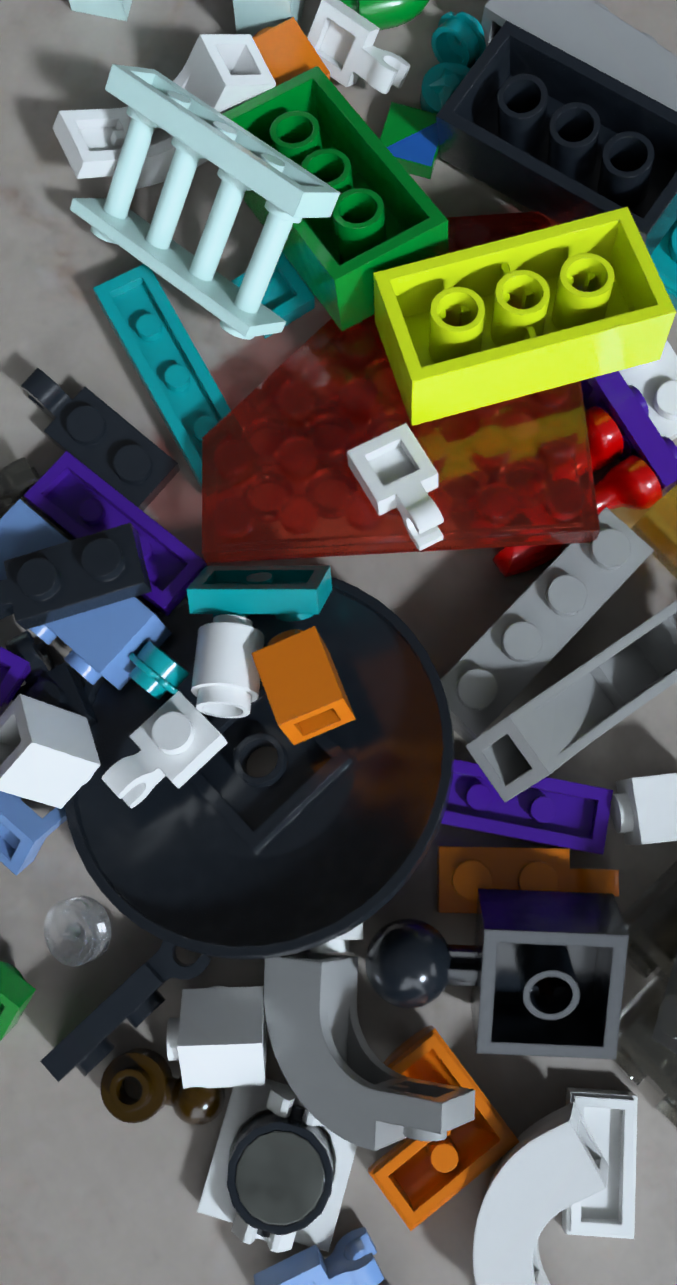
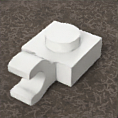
[307,0,411,94]
[347,423,444,551]
[101,691,228,809]

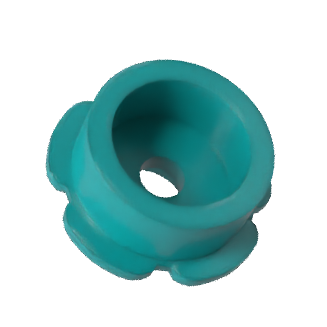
[431,11,486,68]
[129,640,190,700]

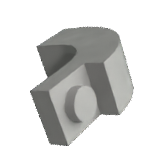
[264,950,475,1151]

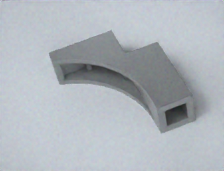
[465,600,677,802]

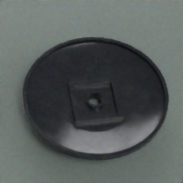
[64,577,455,960]

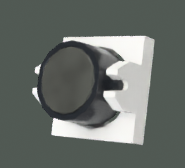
[197,1079,357,1253]

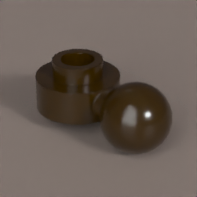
[100,1048,225,1125]

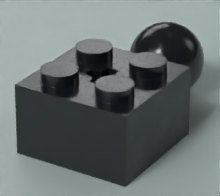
[365,888,629,1059]

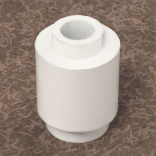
[191,614,264,718]

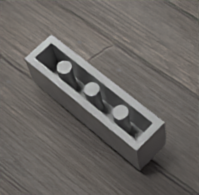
[481,0,677,112]
[441,507,654,744]

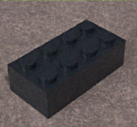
[436,20,677,255]

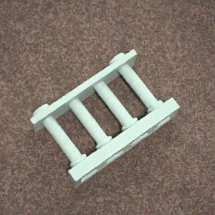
[70,64,340,340]

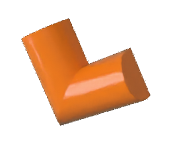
[368,1025,519,1231]

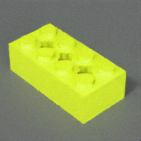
[373,207,676,426]

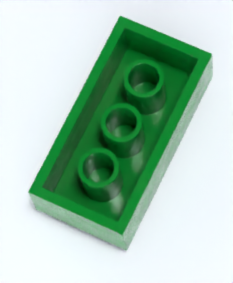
[222,66,449,331]

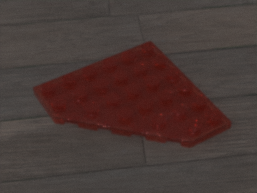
[202,211,600,563]

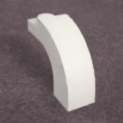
[53,34,276,189]
[473,1102,608,1285]

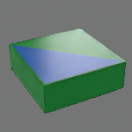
[380,102,439,179]

